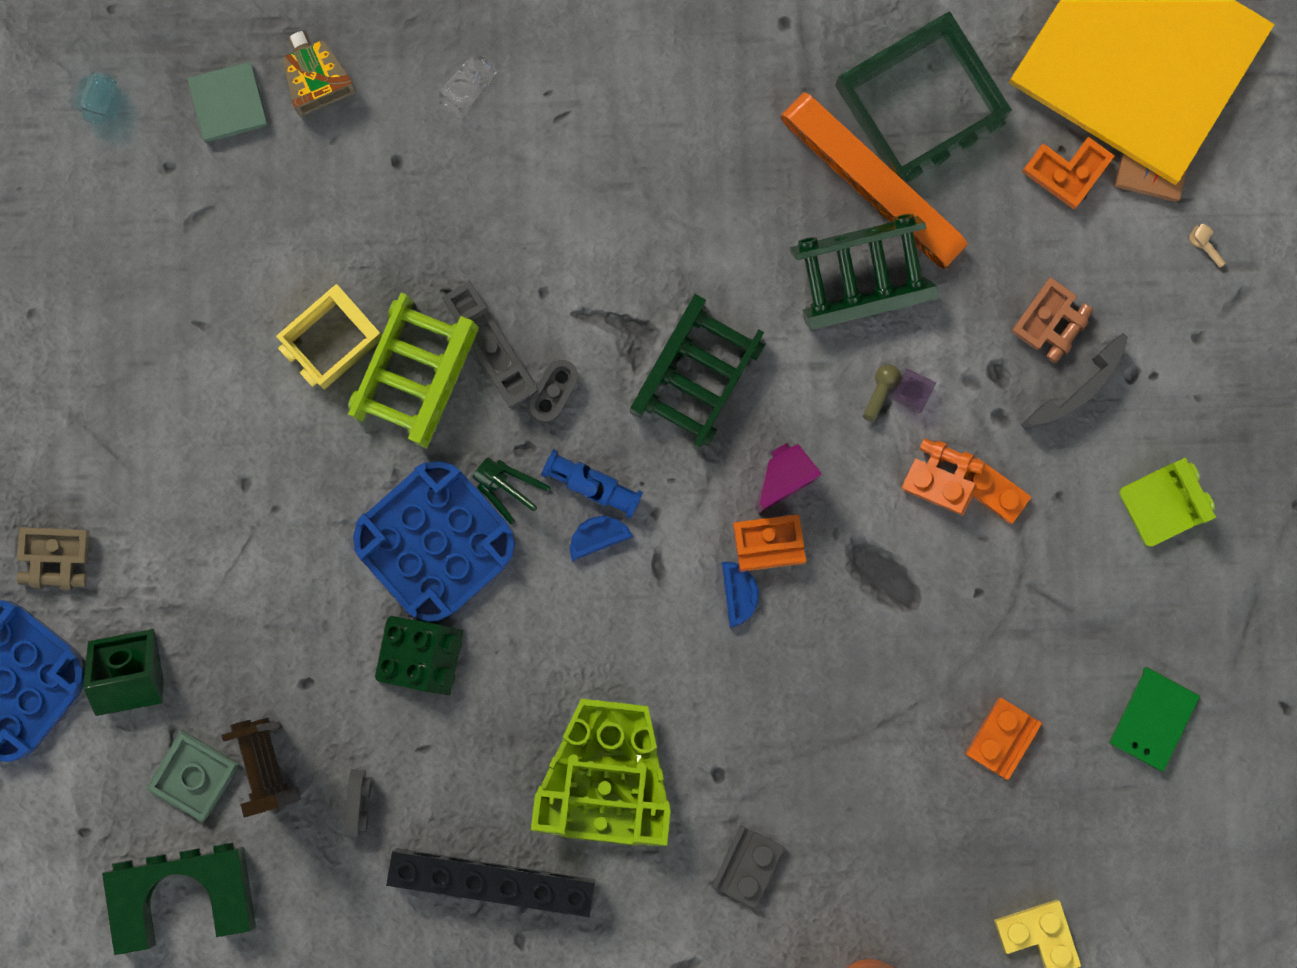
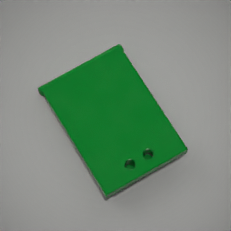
[1108,667,1200,772]

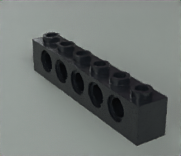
[386,848,595,918]

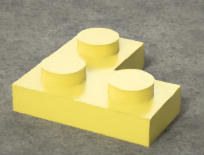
[994,900,1081,968]

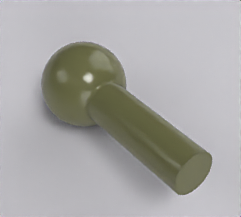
[863,364,901,422]

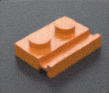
[733,514,807,572]
[965,697,1042,780]

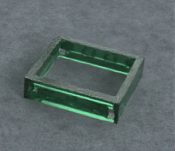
[835,11,1012,183]

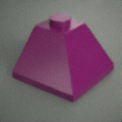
[755,443,822,514]

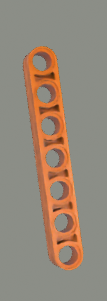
[780,92,968,269]

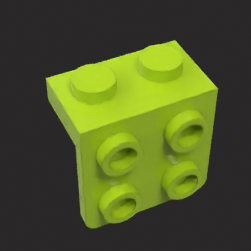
[1119,457,1216,547]

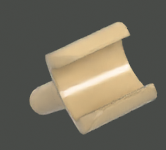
[1189,224,1226,268]

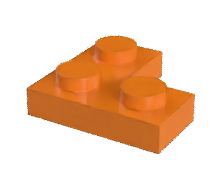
[1022,137,1115,210]

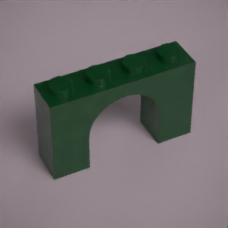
[102,842,256,955]

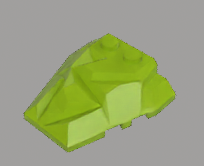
[531,698,671,846]

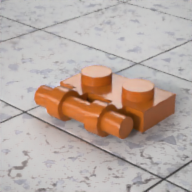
[901,438,986,516]

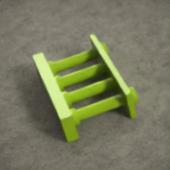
[348,293,479,449]

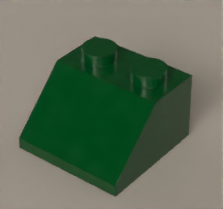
[83,629,164,716]

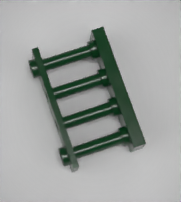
[790,214,939,330]
[630,294,766,451]

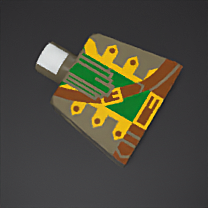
[282,31,356,117]

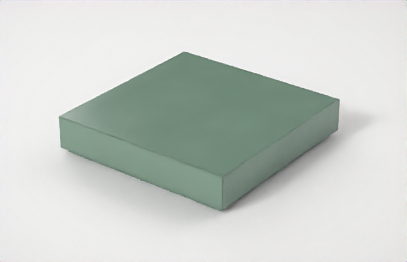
[187,61,268,143]
[146,730,240,823]

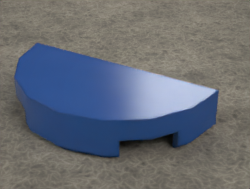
[570,516,634,562]
[721,562,759,628]

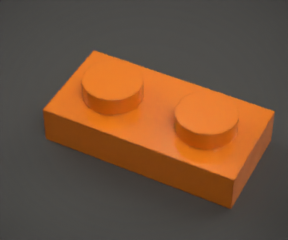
[966,458,1032,524]

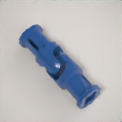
[541,449,643,519]

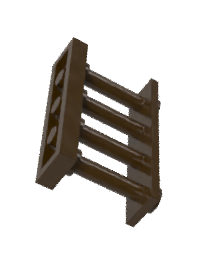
[222,717,301,818]

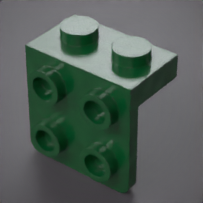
[375,616,463,696]

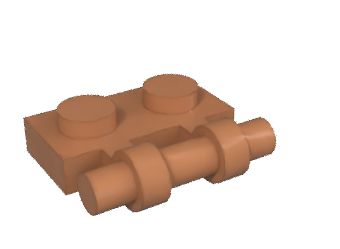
[1010,277,1094,364]

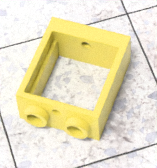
[276,284,382,390]

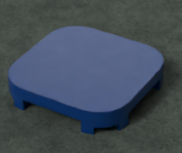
[353,461,515,622]
[0,600,85,762]

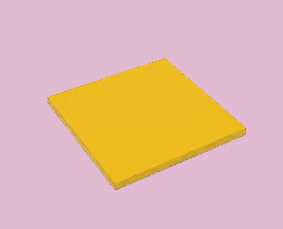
[1008,0,1275,185]

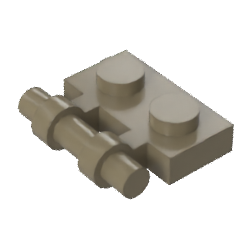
[17,527,90,590]

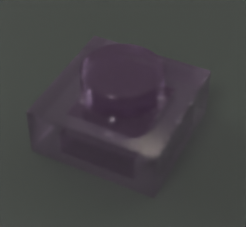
[891,368,936,413]

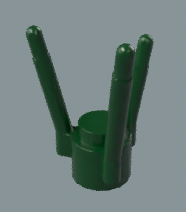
[473,457,551,524]

